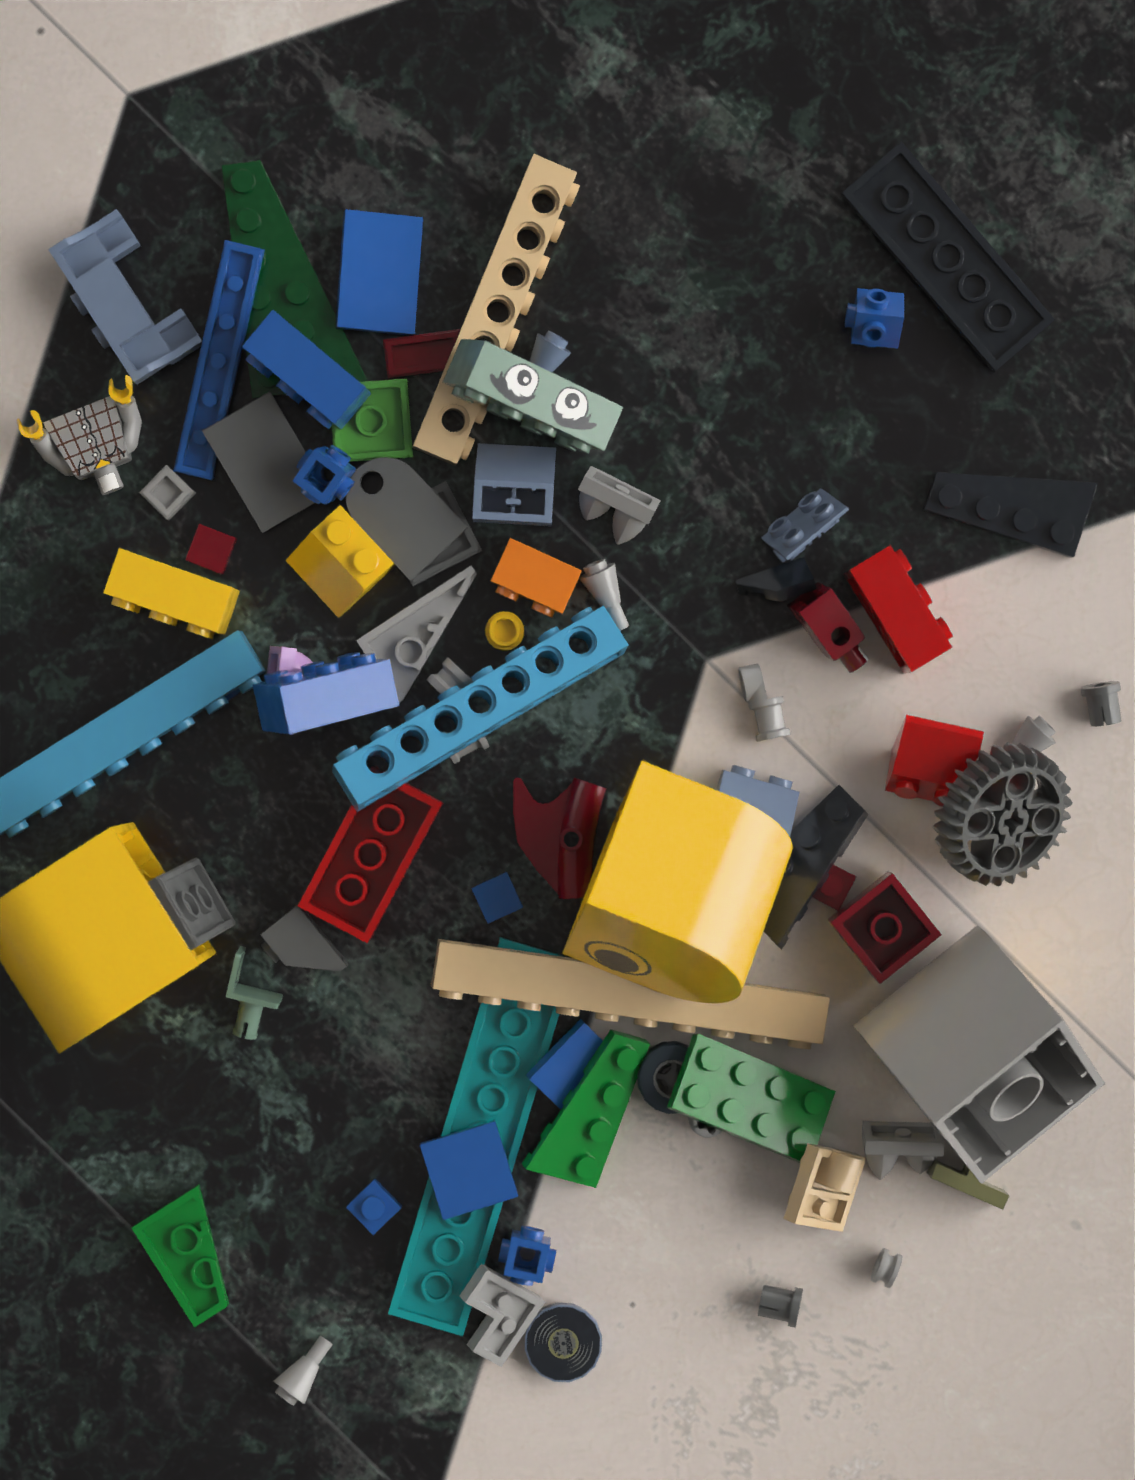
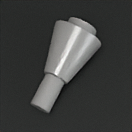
[579,559,629,630]
[1011,716,1056,752]
[274,1335,333,1406]

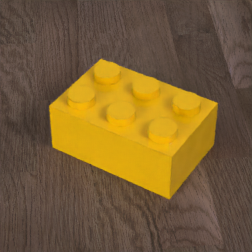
[103,548,240,639]

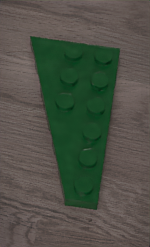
[222,160,368,400]

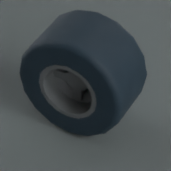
[637,1041,689,1114]

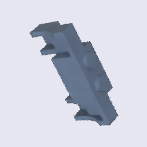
[48,209,202,385]

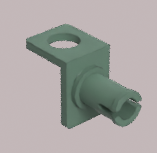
[226,946,283,1040]

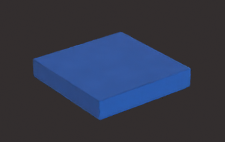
[526,1019,603,1109]
[420,1120,518,1220]

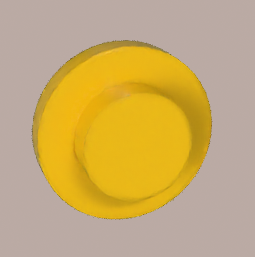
[485,611,524,651]

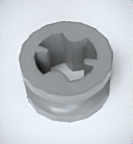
[871,1248,903,1288]

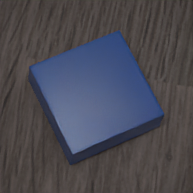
[471,872,523,923]

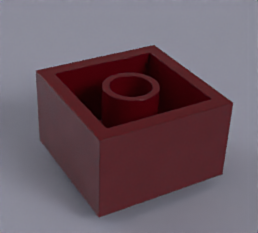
[827,871,942,984]

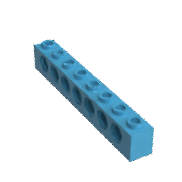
[332,605,629,812]

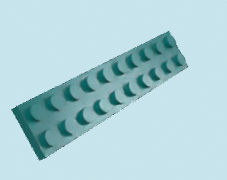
[388,937,566,1336]

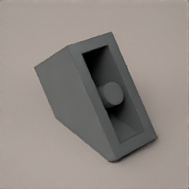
[261,905,349,971]

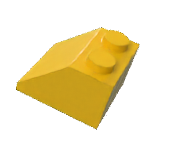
[286,505,396,618]

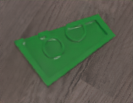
[132,1184,229,1327]

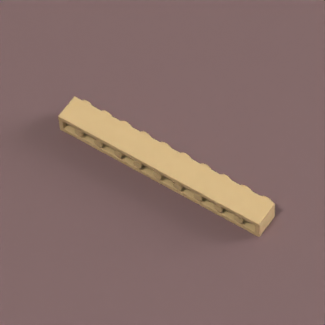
[431,939,830,1050]

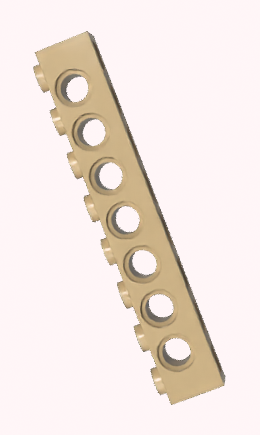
[412,154,580,466]

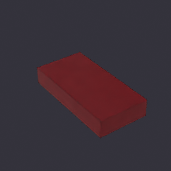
[383,329,460,379]

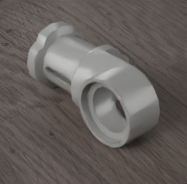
[738,664,791,742]

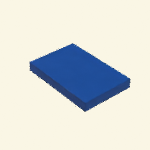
[335,209,423,336]

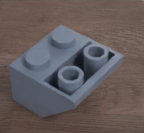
[472,443,556,526]

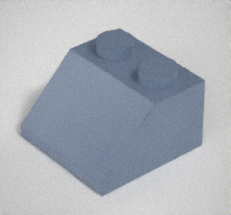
[716,765,800,837]

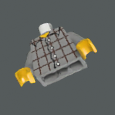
[17,375,142,495]

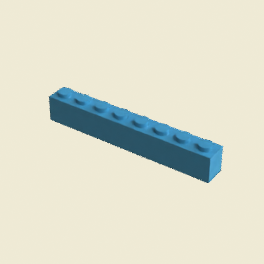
[0,630,267,839]

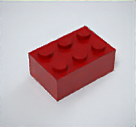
[843,545,953,674]

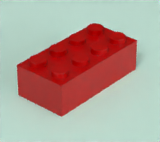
[298,766,444,943]

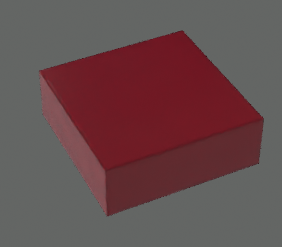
[185,524,237,575]

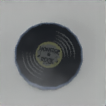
[525,1303,602,1382]

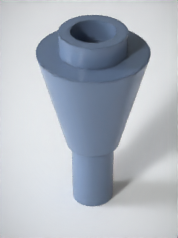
[530,330,571,372]

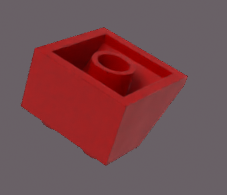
[885,715,984,807]

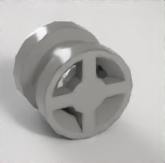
[426,657,473,694]

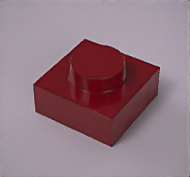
[812,864,857,911]

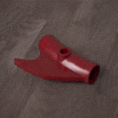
[513,777,607,899]

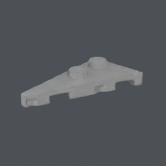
[356,566,477,703]

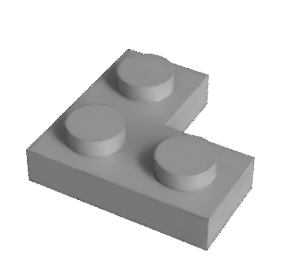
[460,1263,545,1367]

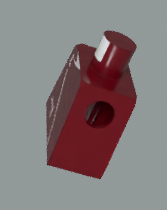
[787,582,868,673]

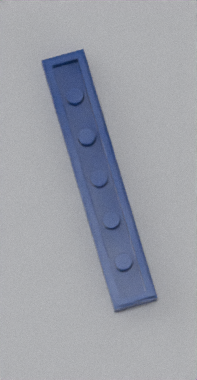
[173,240,265,480]

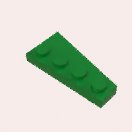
[522,1029,650,1188]

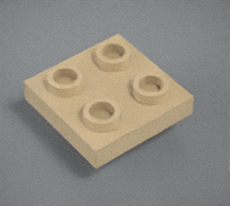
[783,1143,866,1232]

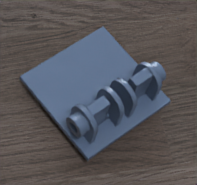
[761,488,849,563]

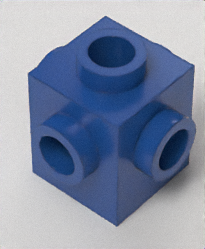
[845,288,904,349]
[292,445,356,504]
[498,1226,557,1286]

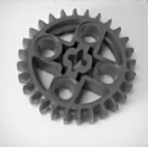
[933,742,1073,887]

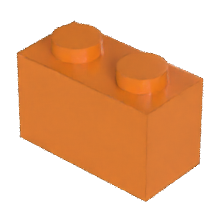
[491,538,582,618]

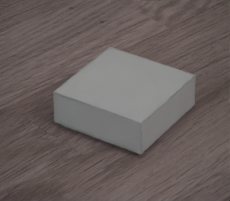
[139,465,195,521]

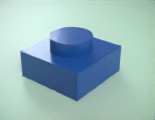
[346,1178,402,1235]

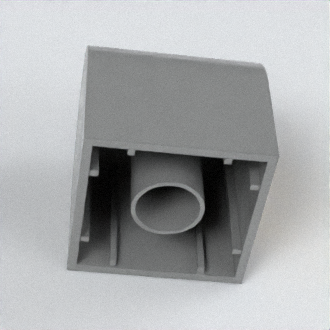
[853,925,1105,1184]

